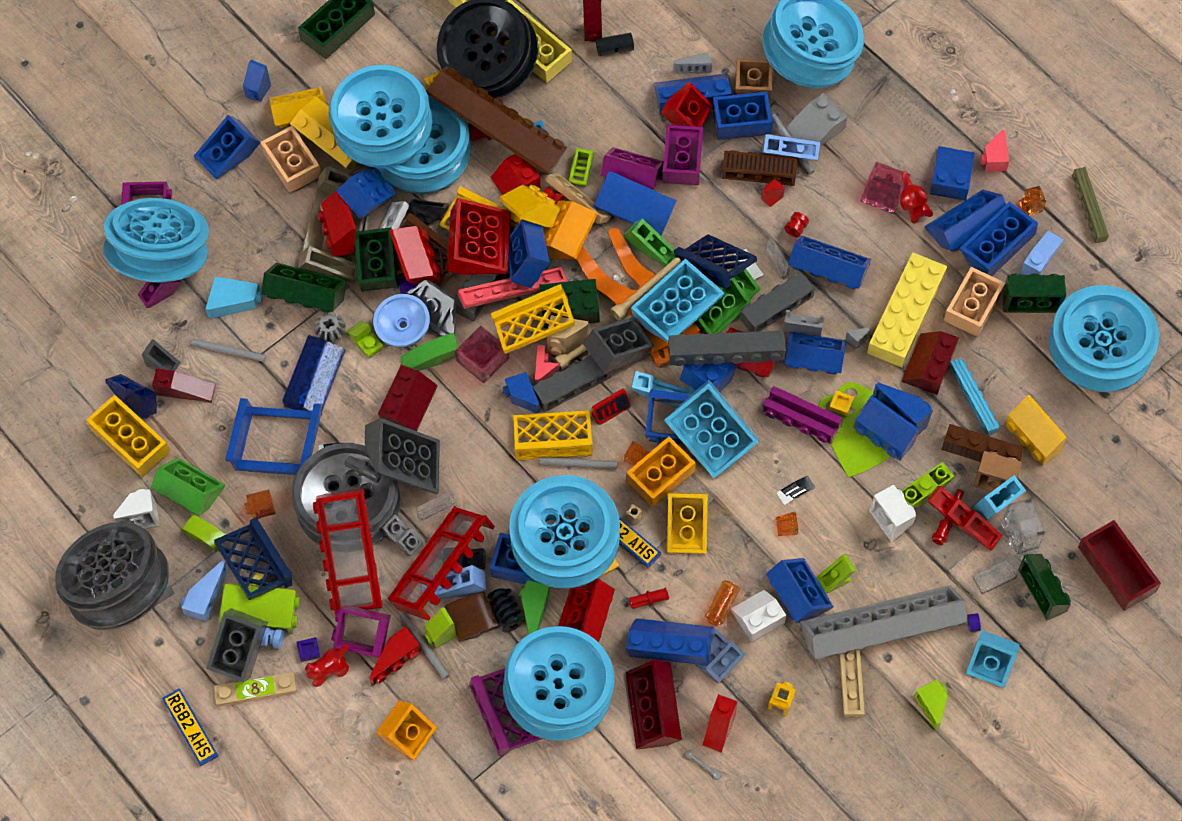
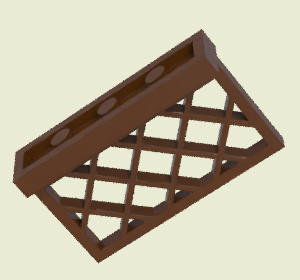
[396,213,454,288]

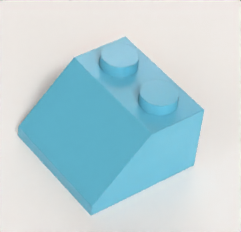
[966,630,1020,688]

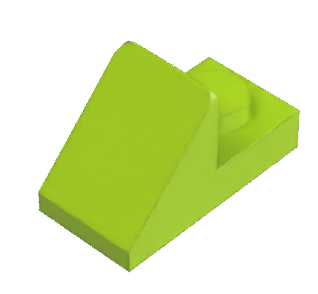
[346,321,384,359]
[816,554,857,593]

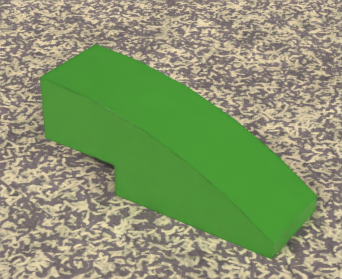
[401,333,460,371]

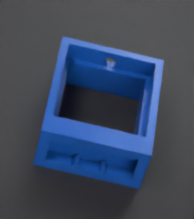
[645,390,689,444]

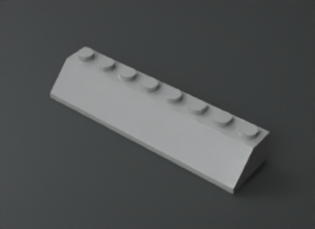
[800,585,967,659]

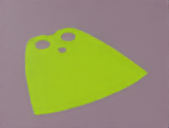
[819,382,891,477]

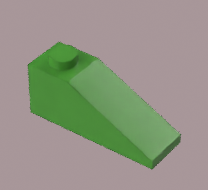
[623,219,675,267]
[519,580,550,635]

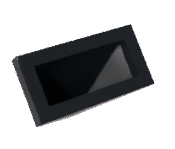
[409,199,449,226]

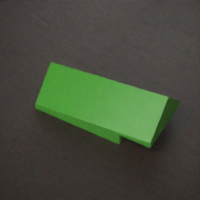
[695,261,760,334]

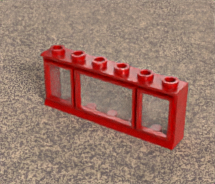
[313,488,383,616]
[387,505,495,621]

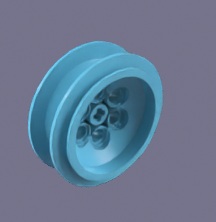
[103,198,209,282]
[1049,285,1159,392]
[509,475,620,589]

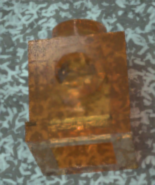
[1019,186,1046,216]

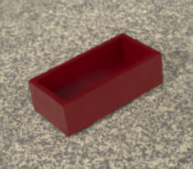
[1078,520,1161,611]

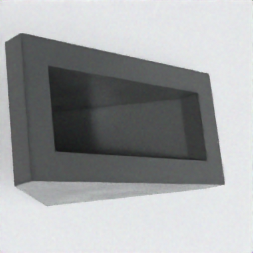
[142,339,181,371]

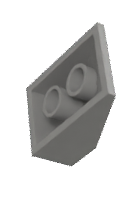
[786,93,847,147]

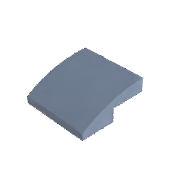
[695,628,746,683]

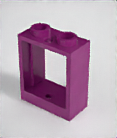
[121,181,172,205]
[331,605,391,658]

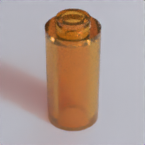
[705,580,740,626]

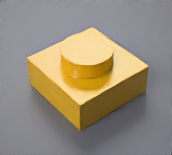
[829,390,854,416]

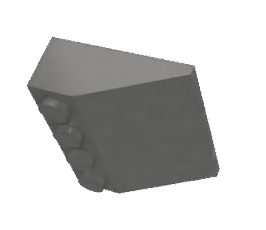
[364,418,440,495]

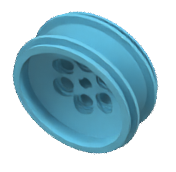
[762,0,864,88]
[329,65,432,168]
[376,95,471,194]
[503,626,615,741]

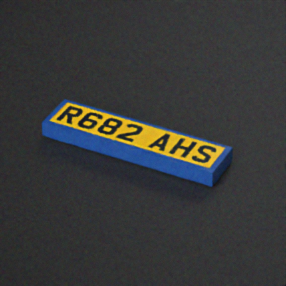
[619,517,661,568]
[162,688,218,766]

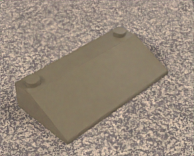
[298,166,371,282]

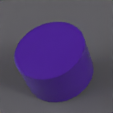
[967,613,981,632]

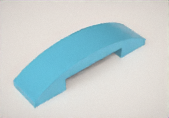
[631,371,695,407]

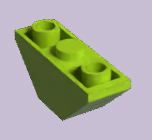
[901,462,955,508]

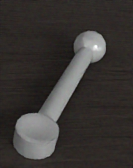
[685,750,721,780]

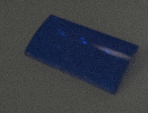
[282,335,345,412]

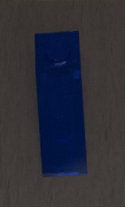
[105,374,157,419]

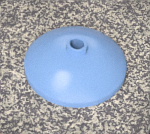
[373,294,430,347]

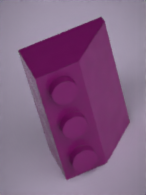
[600,147,664,190]

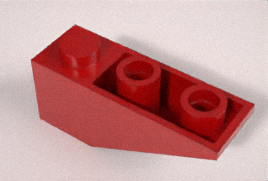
[369,627,421,686]

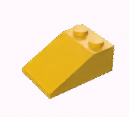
[667,492,708,553]

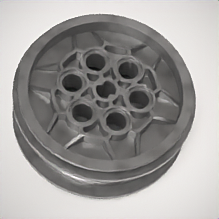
[292,443,401,552]
[55,522,169,630]

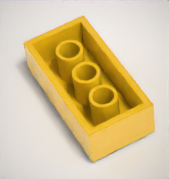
[86,395,170,477]

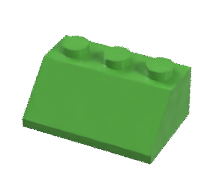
[151,458,225,515]

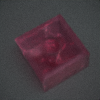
[455,326,510,383]

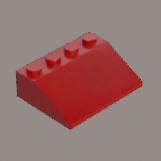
[447,198,510,275]

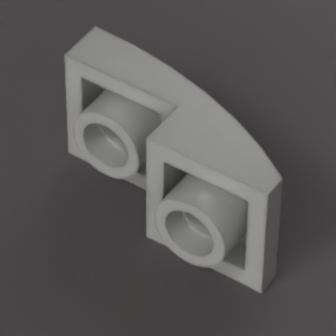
[380,514,423,556]

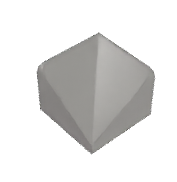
[845,327,870,349]

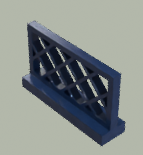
[673,234,757,289]
[214,517,293,600]

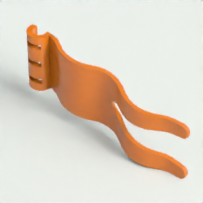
[576,228,700,368]

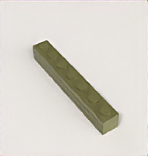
[1072,167,1109,243]

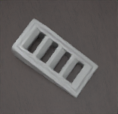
[673,52,712,74]

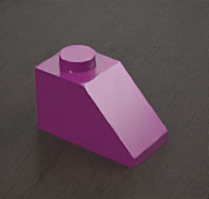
[138,280,181,308]

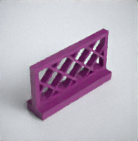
[469,668,543,756]

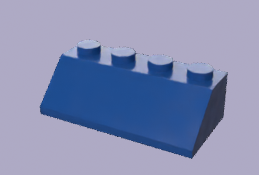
[654,74,732,115]
[925,190,1006,251]
[960,201,1038,276]
[788,235,872,289]
[626,618,714,666]

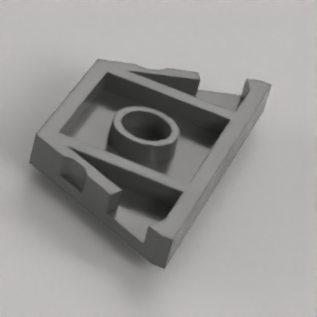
[407,280,457,336]

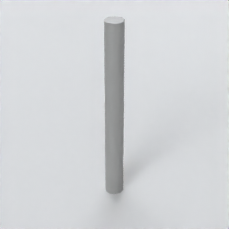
[771,114,814,175]
[191,339,266,362]
[540,457,617,469]
[400,613,449,680]

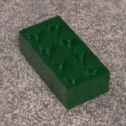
[298,0,375,59]
[261,262,347,313]

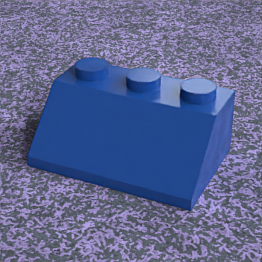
[784,332,846,375]
[854,395,919,461]
[766,558,834,623]

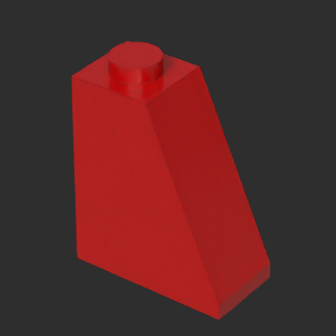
[702,694,737,753]

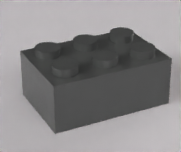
[583,317,654,373]
[206,608,268,683]

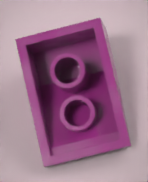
[662,125,703,186]

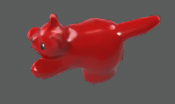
[900,171,933,223]
[305,644,349,687]

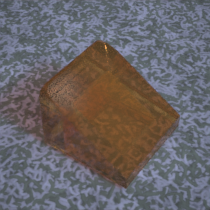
[624,441,650,466]
[776,512,798,536]

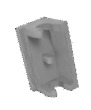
[783,310,824,336]

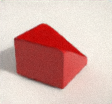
[761,179,785,207]

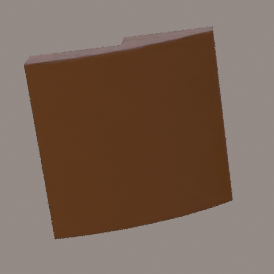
[444,591,499,642]

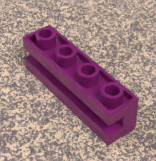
[763,386,843,444]

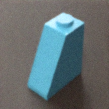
[205,277,263,318]
[971,475,1026,520]

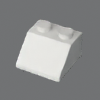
[870,485,916,542]
[113,489,160,529]
[730,590,786,642]

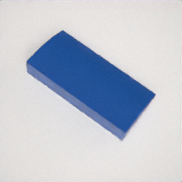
[594,171,677,236]

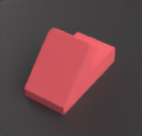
[535,345,560,384]

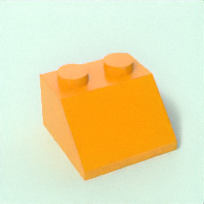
[376,700,437,760]

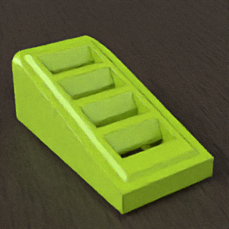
[569,148,594,187]

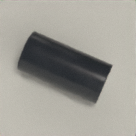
[596,32,634,56]

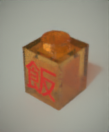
[244,489,276,519]

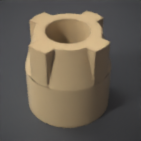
[626,504,642,525]

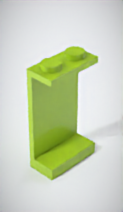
[219,584,300,634]

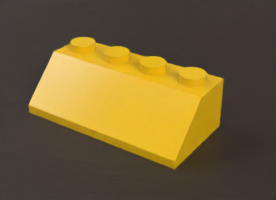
[290,97,357,170]

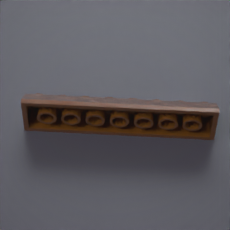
[426,66,567,175]

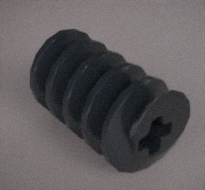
[487,588,524,633]

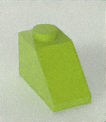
[424,607,456,648]
[914,679,948,730]

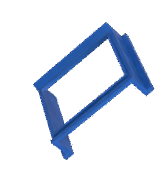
[225,398,322,475]

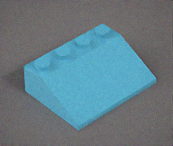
[631,259,725,343]
[664,380,759,478]

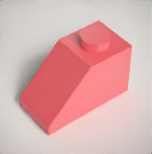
[980,130,1009,172]

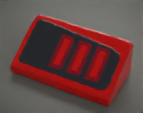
[592,388,631,425]

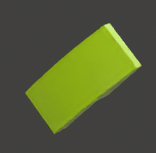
[181,515,226,552]

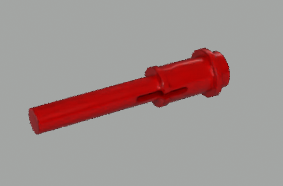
[932,489,964,545]

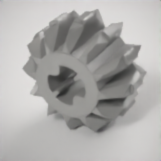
[314,311,346,344]

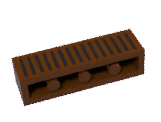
[722,150,798,186]
[941,424,1025,462]

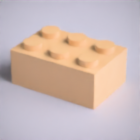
[260,126,321,193]
[944,267,1005,337]

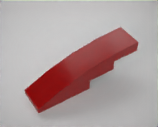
[927,486,1003,551]

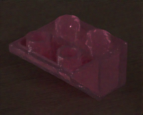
[860,161,911,215]

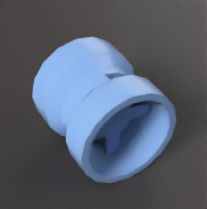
[261,627,284,649]

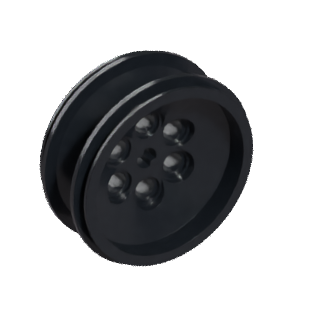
[437,0,538,98]

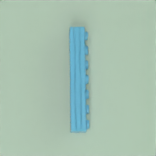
[949,358,1000,436]

